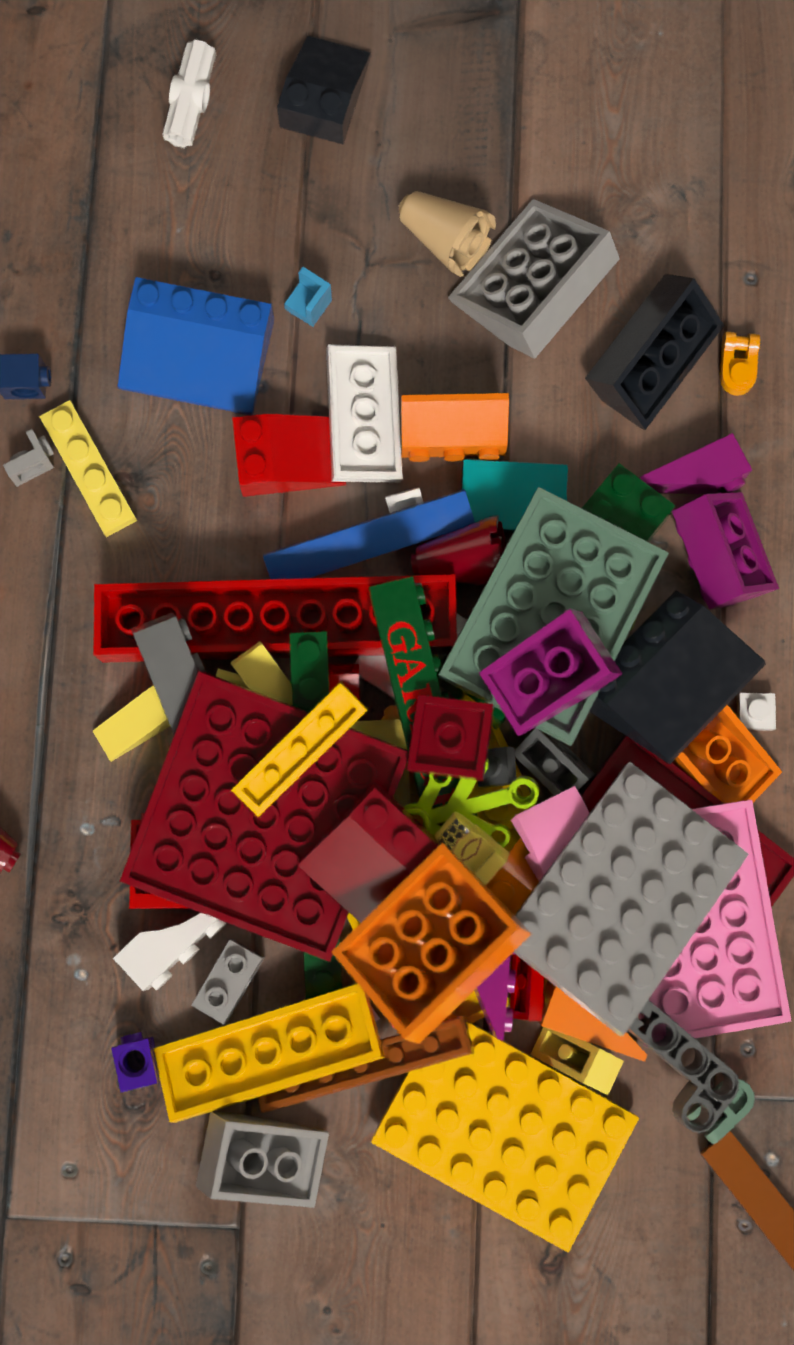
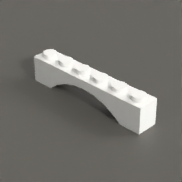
[113,913,226,991]

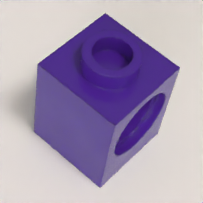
[111,1032,161,1092]

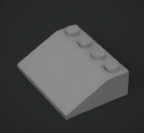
[448,199,620,359]

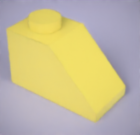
[530,1027,624,1095]

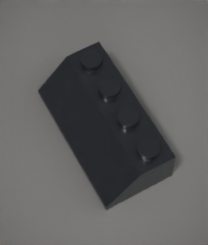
[585,274,725,430]

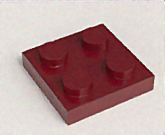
[407,695,494,781]

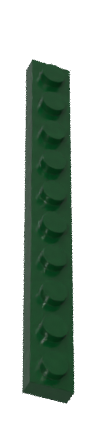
[289,631,343,1000]

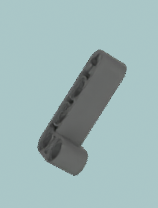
[628,1000,739,1133]

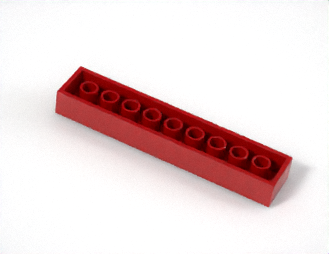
[93,574,457,663]

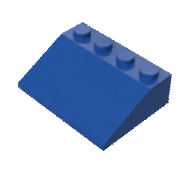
[117,277,274,415]

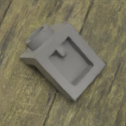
[3,429,54,487]

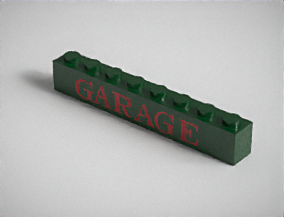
[368,576,478,827]

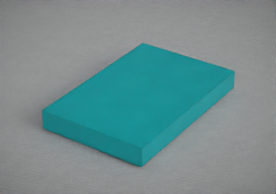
[462,460,568,533]

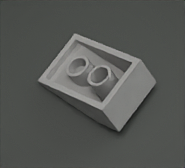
[196,1111,329,1208]

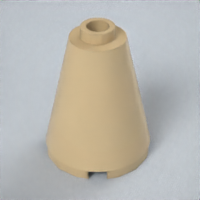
[399,191,496,277]

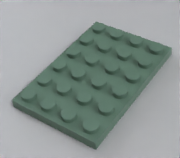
[438,487,669,746]

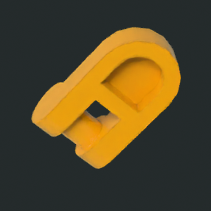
[720,331,760,396]

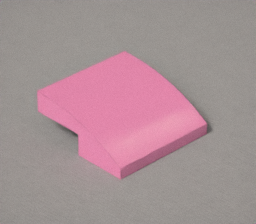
[511,786,590,882]

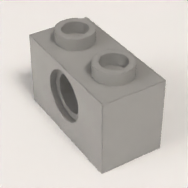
[191,939,265,1024]

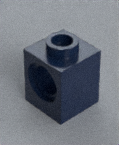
[0,354,52,400]

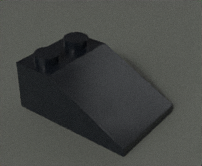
[277,36,371,145]

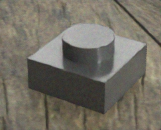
[478,747,516,788]

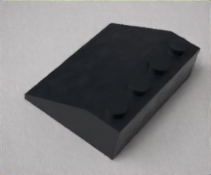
[589,590,766,765]

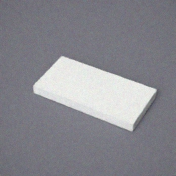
[326,344,403,483]

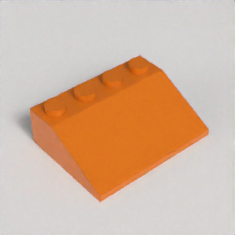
[332,843,531,1043]

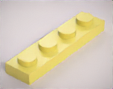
[39,400,137,537]

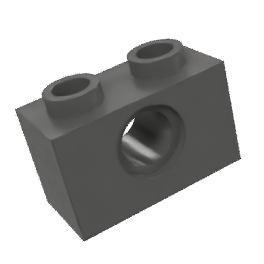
[515,728,595,796]

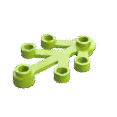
[403,759,539,848]

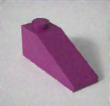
[639,433,752,494]

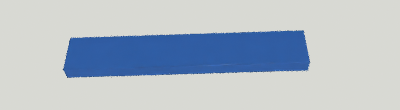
[263,489,475,579]

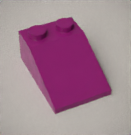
[479,609,622,736]

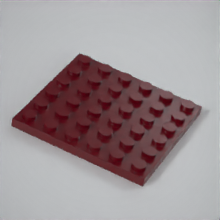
[120,670,410,962]

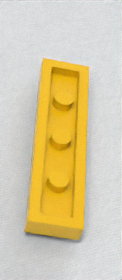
[232,682,368,817]

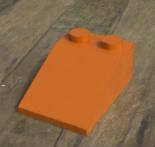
[672,705,782,804]

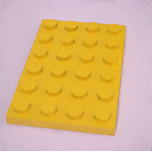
[370,1012,639,1253]

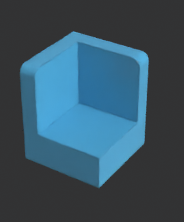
[284,267,332,327]

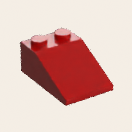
[232,414,346,497]

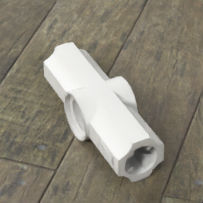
[163,40,216,148]

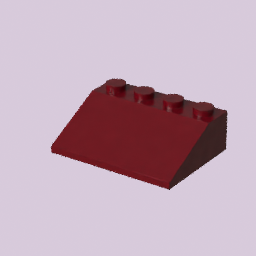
[298,782,440,923]

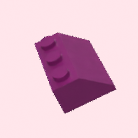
[672,492,779,609]

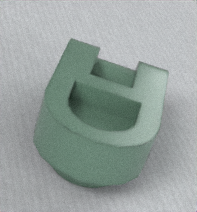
[687,1079,755,1144]

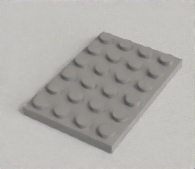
[514,762,749,1036]

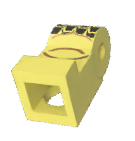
[435,812,509,885]

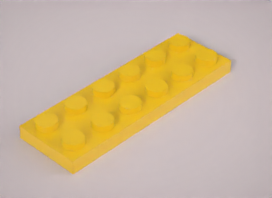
[153,984,385,1123]

